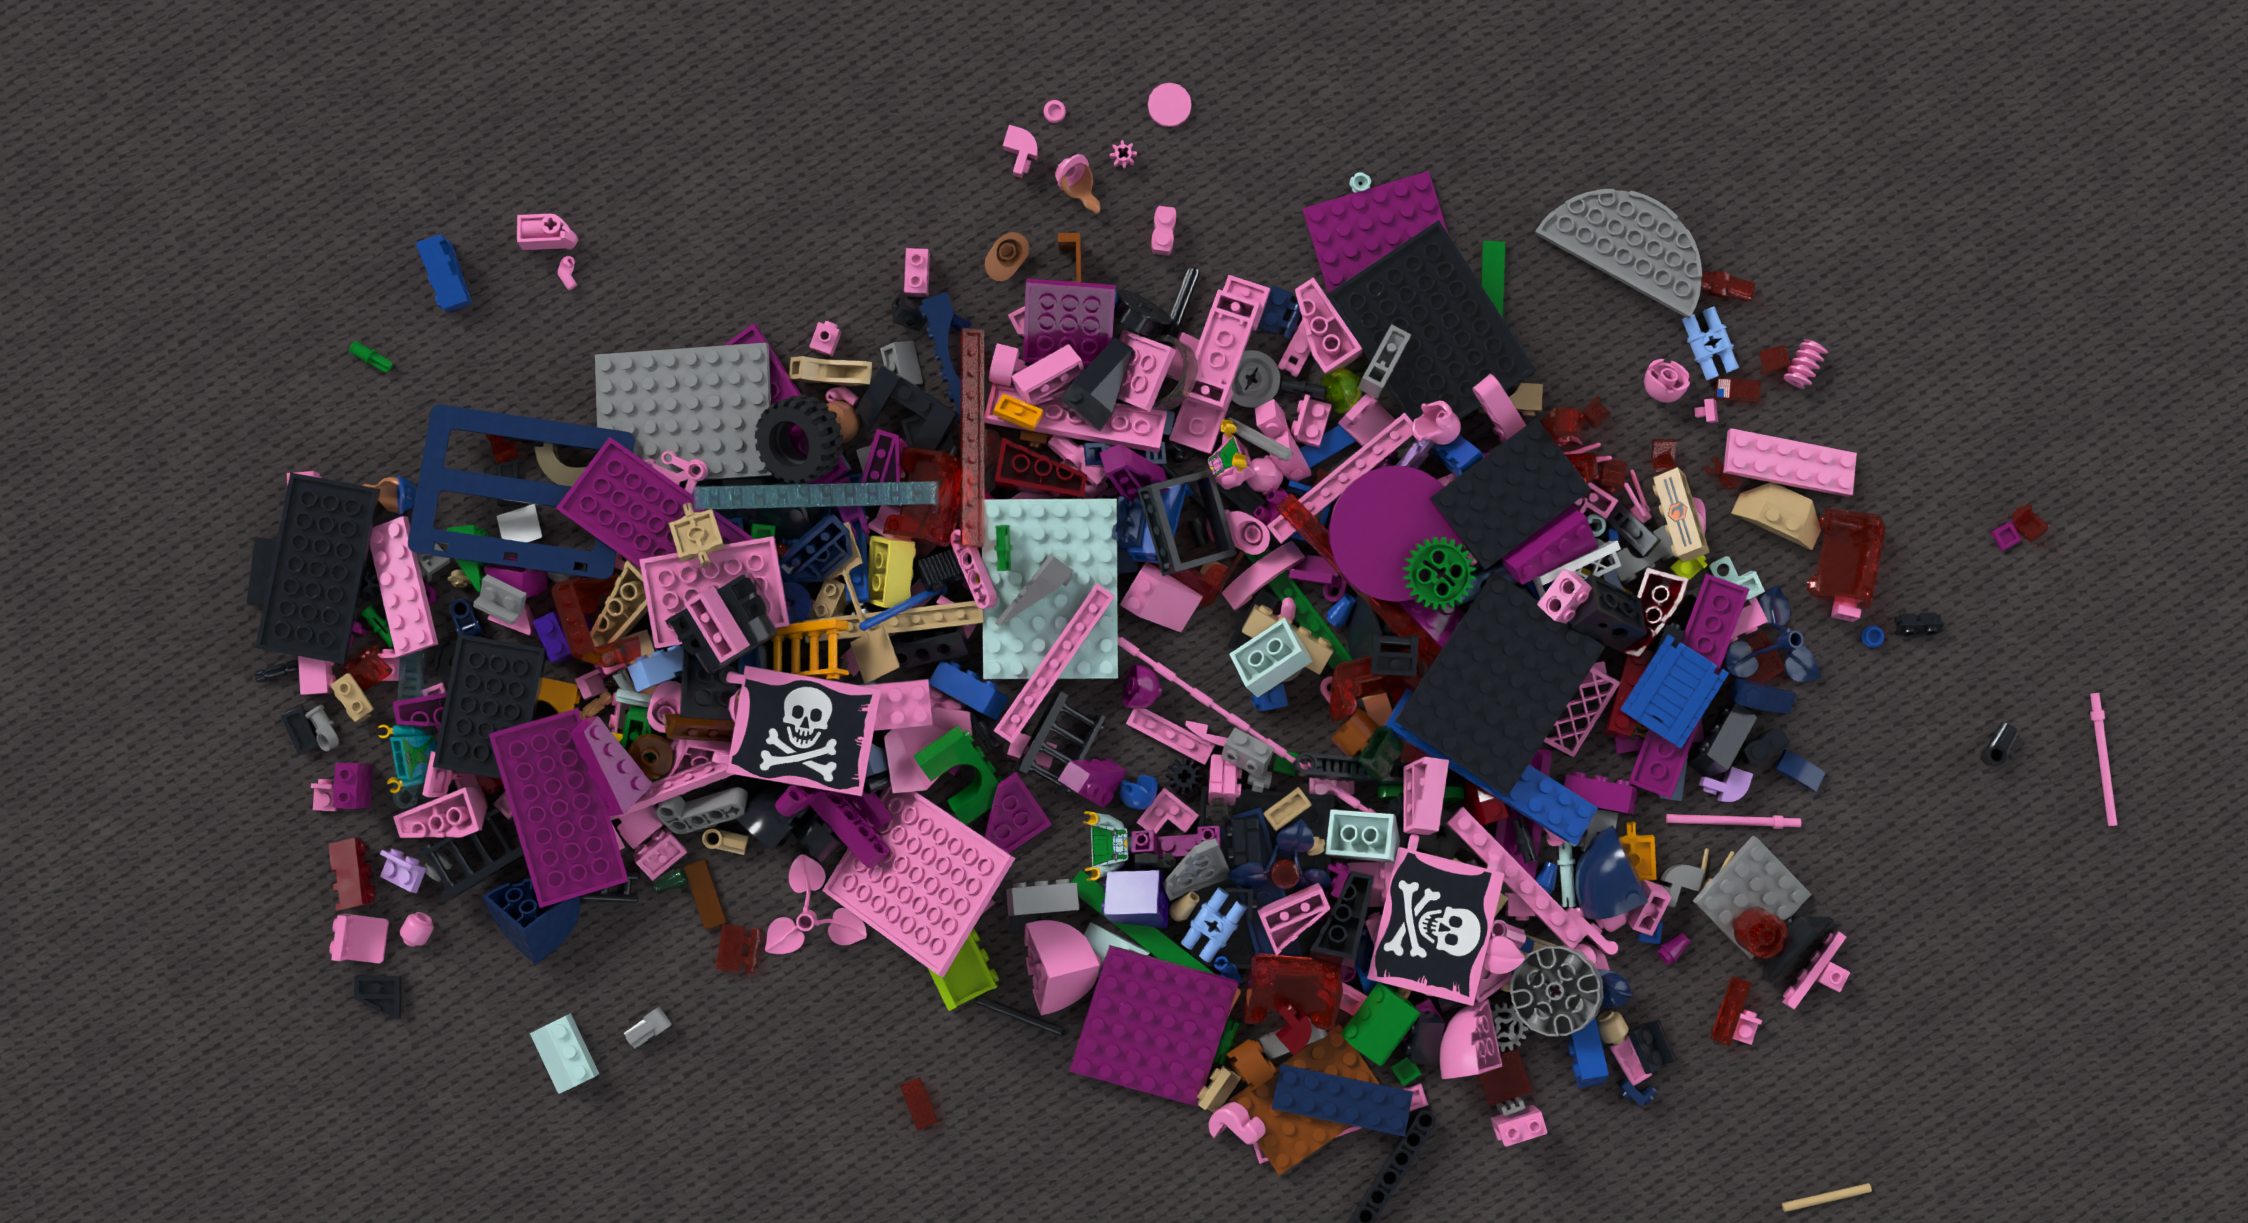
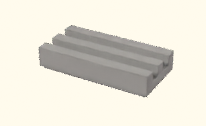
[1495,1095,1525,1116]

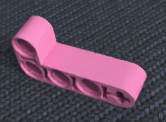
[1472,374,1526,443]

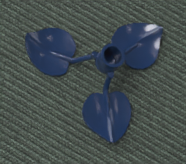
[1725,585,1821,682]
[1227,819,1331,892]

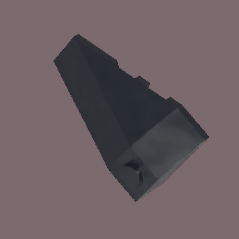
[1060,337,1133,432]

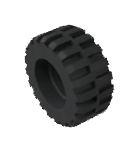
[755,395,844,485]

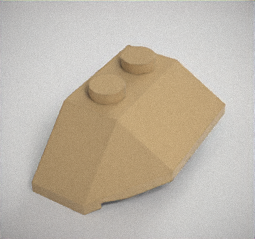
[1731,482,1821,550]

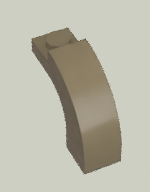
[535,442,587,486]

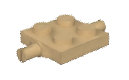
[669,503,725,568]

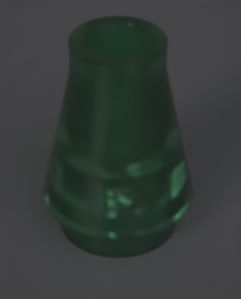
[653,867,688,892]

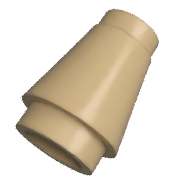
[1169,891,1200,922]

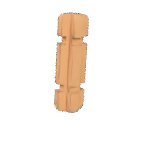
[579,691,613,720]

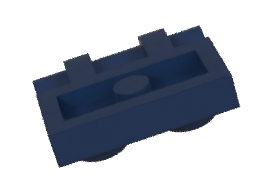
[1258,285,1301,340]

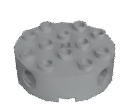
[1510,946,1604,1036]

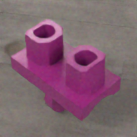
[1254,487,1294,531]

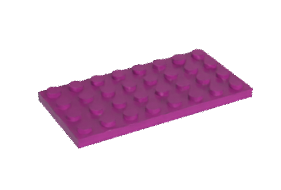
[556,437,755,569]
[489,708,628,908]

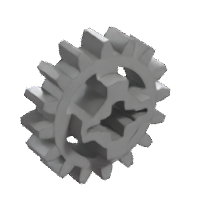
[1491,1002,1528,1052]

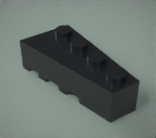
[1310,871,1374,968]

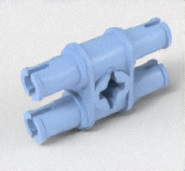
[1682,306,1739,381]
[1181,887,1247,963]

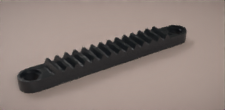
[1293,752,1466,787]

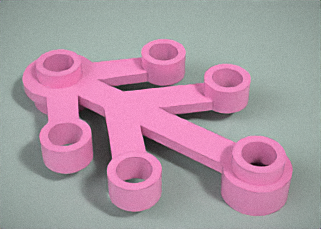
[644,450,708,495]

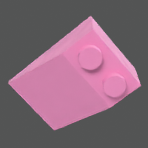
[1120,562,1203,632]

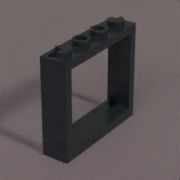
[1137,469,1237,576]

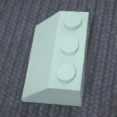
[1230,618,1313,698]
[1325,810,1400,863]
[530,1013,599,1094]

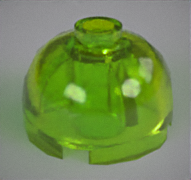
[1321,368,1362,413]

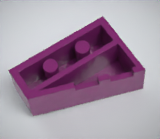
[1058,758,1127,808]
[1564,771,1638,815]

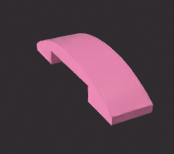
[1222,541,1306,611]

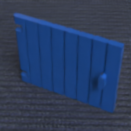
[1620,634,1729,749]

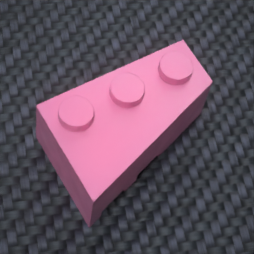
[1011,344,1085,405]
[1729,597,1768,644]
[1404,757,1449,835]

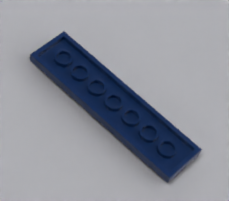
[1218,807,1310,993]

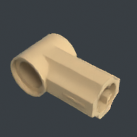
[702,827,749,855]

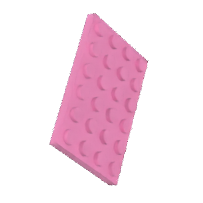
[639,536,790,648]

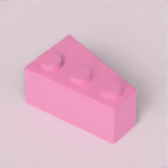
[1257,883,1330,956]

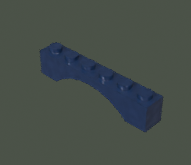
[919,292,986,428]

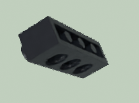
[889,626,968,672]

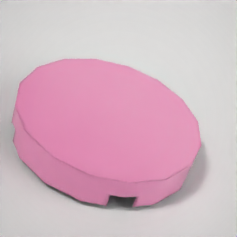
[1148,83,1192,127]

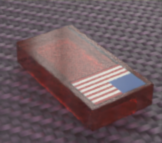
[1714,377,1761,403]

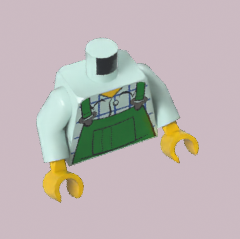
[1083,811,1132,881]

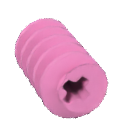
[1784,339,1828,389]

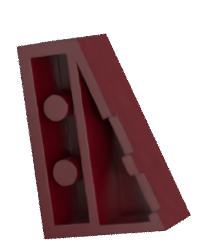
[328,837,376,911]

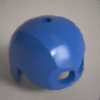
[1119,775,1158,810]

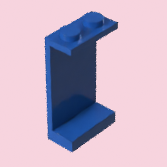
[1127,483,1194,564]

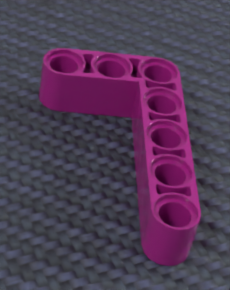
[775,785,889,869]

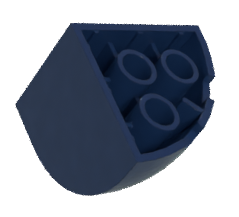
[1574,825,1648,919]
[483,879,580,965]

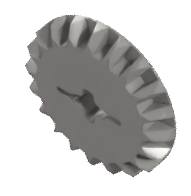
[1231,350,1280,408]

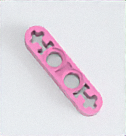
[951,529,997,609]

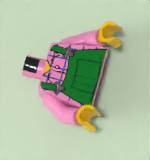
[1208,419,1256,490]

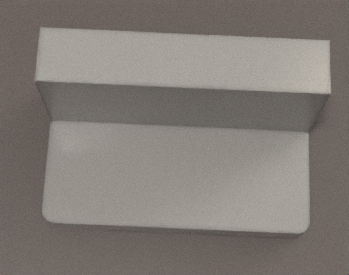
[880,341,923,385]

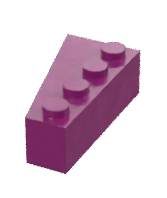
[392,692,447,727]

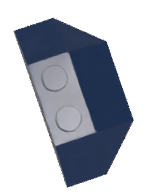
[779,514,853,583]

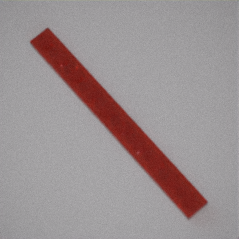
[960,328,984,548]
[1275,493,1441,667]

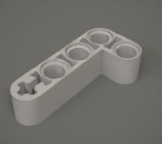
[656,787,748,834]

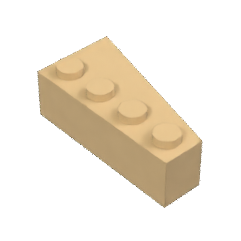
[587,560,648,654]

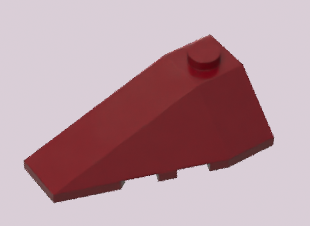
[1463,779,1513,827]

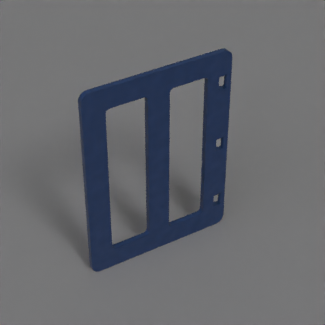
[408,404,635,580]

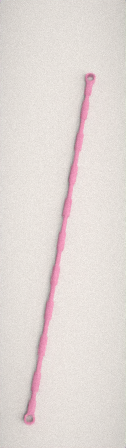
[1118,637,1376,813]

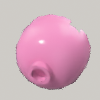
[1644,359,1690,403]

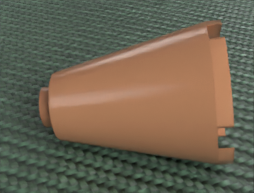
[826,401,860,444]

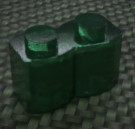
[1359,726,1404,780]

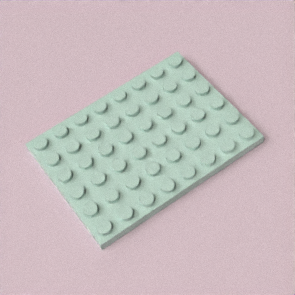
[982,499,1118,679]

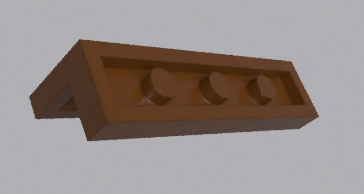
[662,713,735,742]

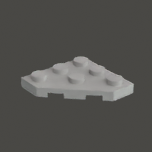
[1163,838,1231,901]

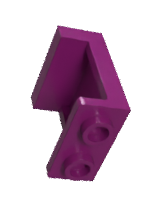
[333,763,373,809]

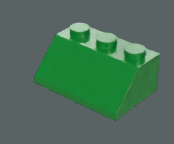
[1341,982,1421,1067]

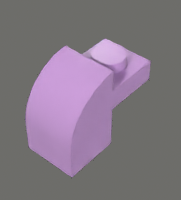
[1698,767,1753,802]

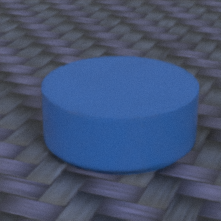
[1606,529,1618,543]

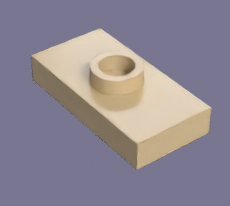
[1263,787,1312,831]

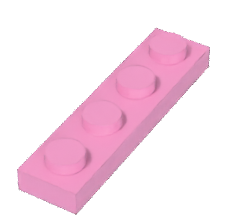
[1126,708,1215,765]
[1782,931,1846,1010]

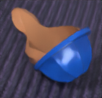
[362,476,417,514]

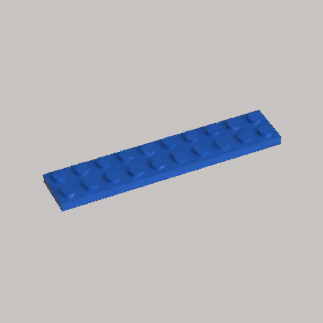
[1384,688,1598,847]

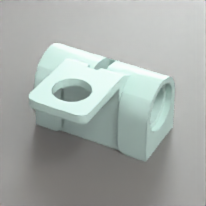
[1709,556,1765,601]

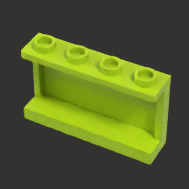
[927,928,999,1011]

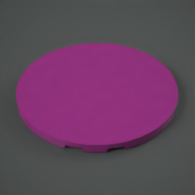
[1329,466,1462,601]

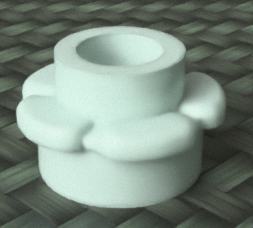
[1350,172,1371,193]

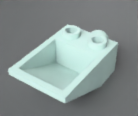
[1084,922,1150,978]

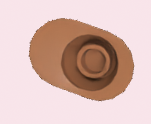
[984,232,1029,281]

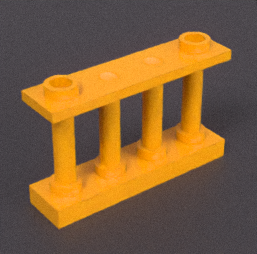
[771,618,849,680]

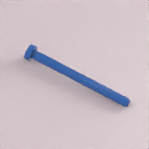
[859,584,948,631]

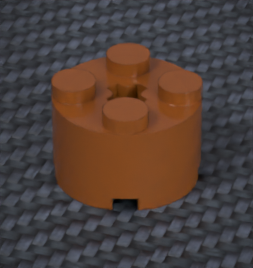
[1330,707,1382,757]
[1226,1039,1276,1092]

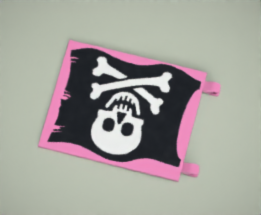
[712,665,881,796]
[1367,834,1505,1006]

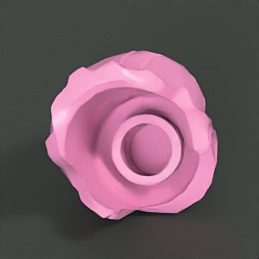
[1412,401,1461,445]

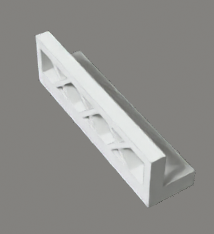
[1533,541,1622,599]

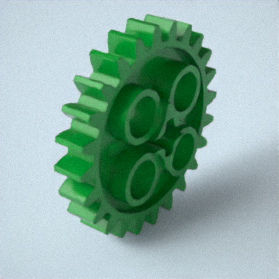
[1402,537,1476,610]

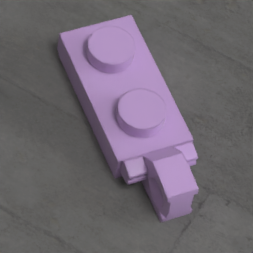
[1394,439,1434,469]

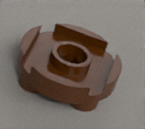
[628,734,674,779]

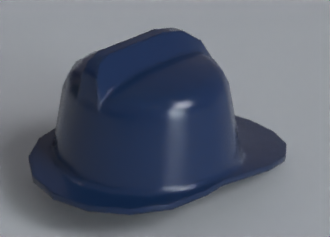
[1598,969,1634,1008]

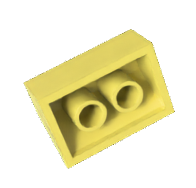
[868,535,916,608]

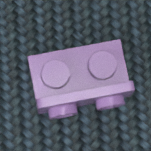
[380,848,427,893]

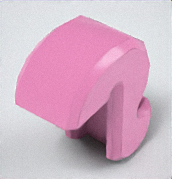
[1209,1102,1265,1145]

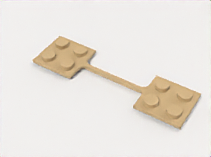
[827,522,900,684]

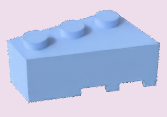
[627,644,683,692]

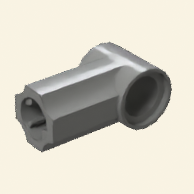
[624,1006,672,1049]

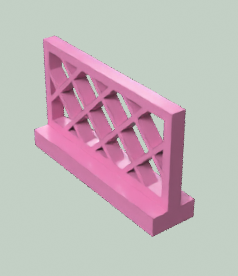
[1544,667,1620,757]

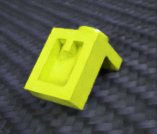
[1669,555,1707,580]

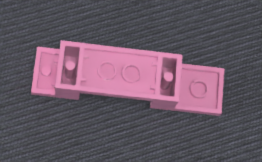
[1169,275,1271,455]

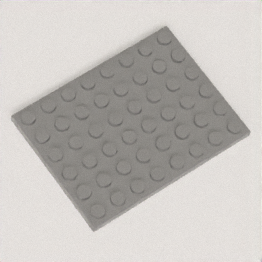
[595,343,774,482]

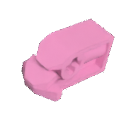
[517,214,578,250]

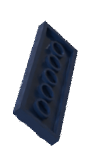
[1272,1064,1413,1137]

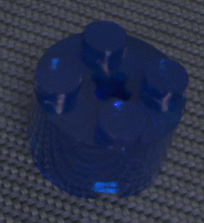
[782,582,812,624]

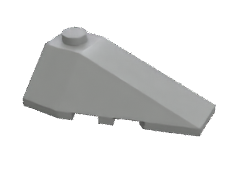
[995,553,1074,626]

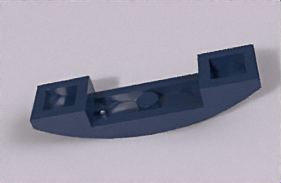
[1083,442,1167,468]

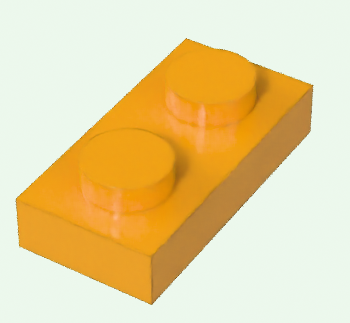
[993,393,1043,431]

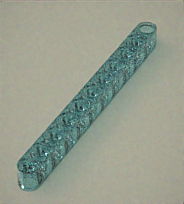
[693,481,939,510]

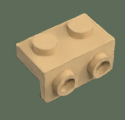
[809,578,850,619]
[330,673,374,722]
[1197,1065,1241,1113]

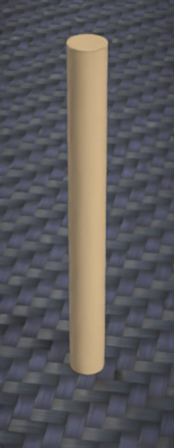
[1782,1183,1872,1212]

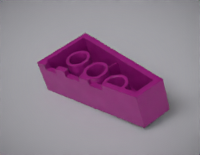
[1501,505,1598,584]
[570,716,652,816]

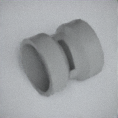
[424,851,454,882]

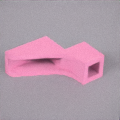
[1255,399,1311,482]

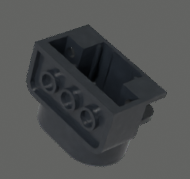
[665,572,778,675]

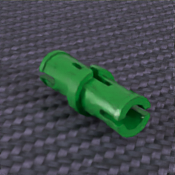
[994,525,1012,571]
[361,606,394,648]
[1213,1018,1240,1065]

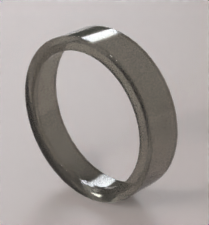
[1149,335,1198,411]

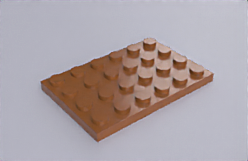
[1228,1024,1379,1176]

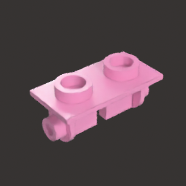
[609,688,631,734]

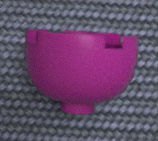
[1122,664,1162,709]

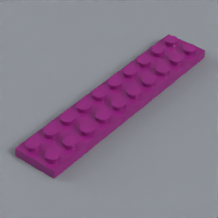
[1629,574,1750,799]

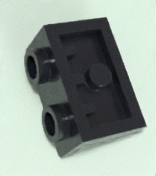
[1628,1019,1676,1074]

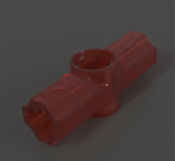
[1700,270,1755,302]

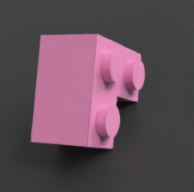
[1572,478,1618,520]

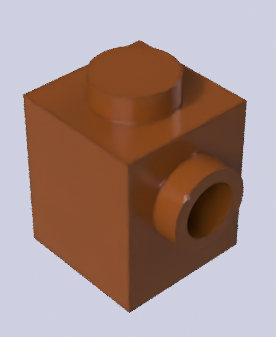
[1020,429,1053,449]

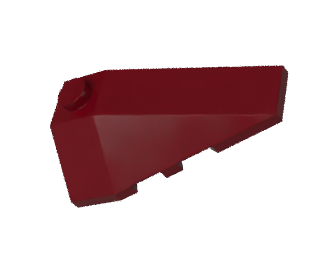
[1618,568,1690,658]

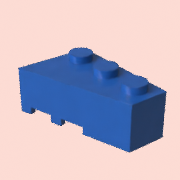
[929,660,1009,720]

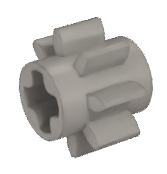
[1247,768,1272,793]

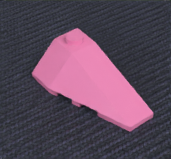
[1295,278,1362,374]
[393,785,487,838]

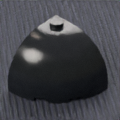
[1347,592,1437,673]
[737,782,812,851]

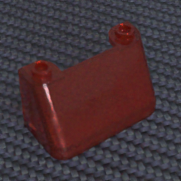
[883,447,969,547]
[1807,508,1885,609]
[1329,649,1425,722]
[1244,954,1343,1030]

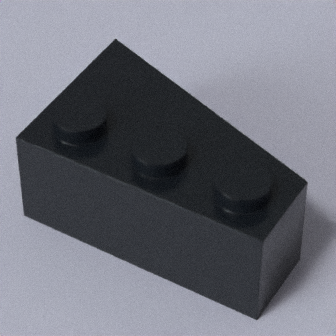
[1687,702,1757,778]

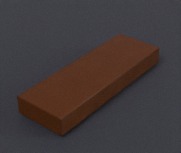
[684,859,727,930]

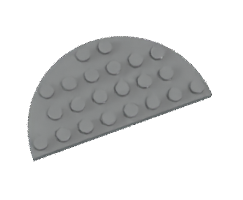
[1535,189,1702,319]

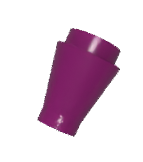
[1657,933,1690,965]

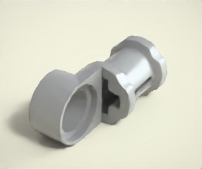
[305,705,339,751]

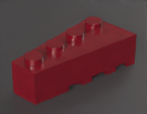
[1604,650,1656,740]

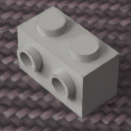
[1221,728,1274,778]

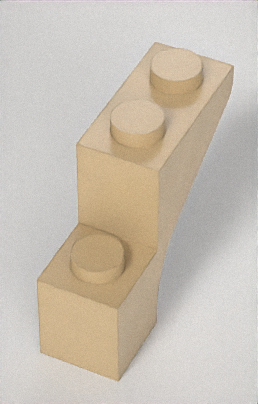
[789,356,872,387]

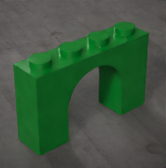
[914,725,1003,825]

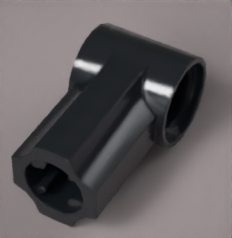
[1981,722,2019,766]

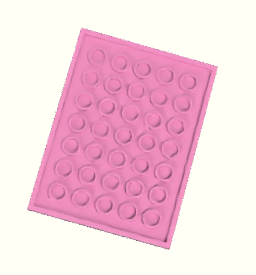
[822,786,1015,977]

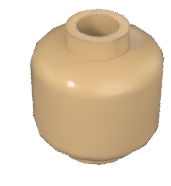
[1597,1010,1629,1045]

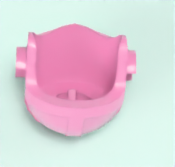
[1246,455,1284,496]

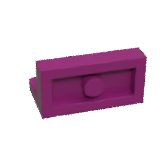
[1289,554,1339,586]

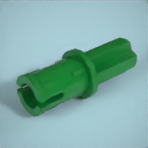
[349,341,393,373]

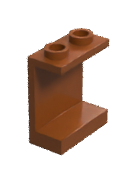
[1058,233,1082,283]

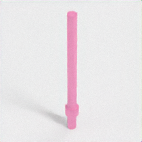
[2090,693,2117,826]
[1666,814,1801,829]

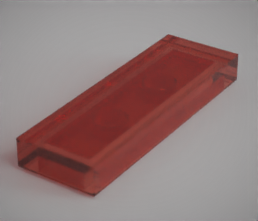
[1710,976,1751,1046]

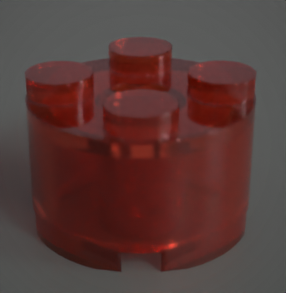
[1733,906,1788,958]

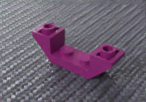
[1131,826,1221,860]

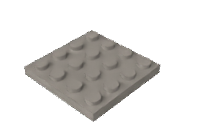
[1693,836,1811,959]

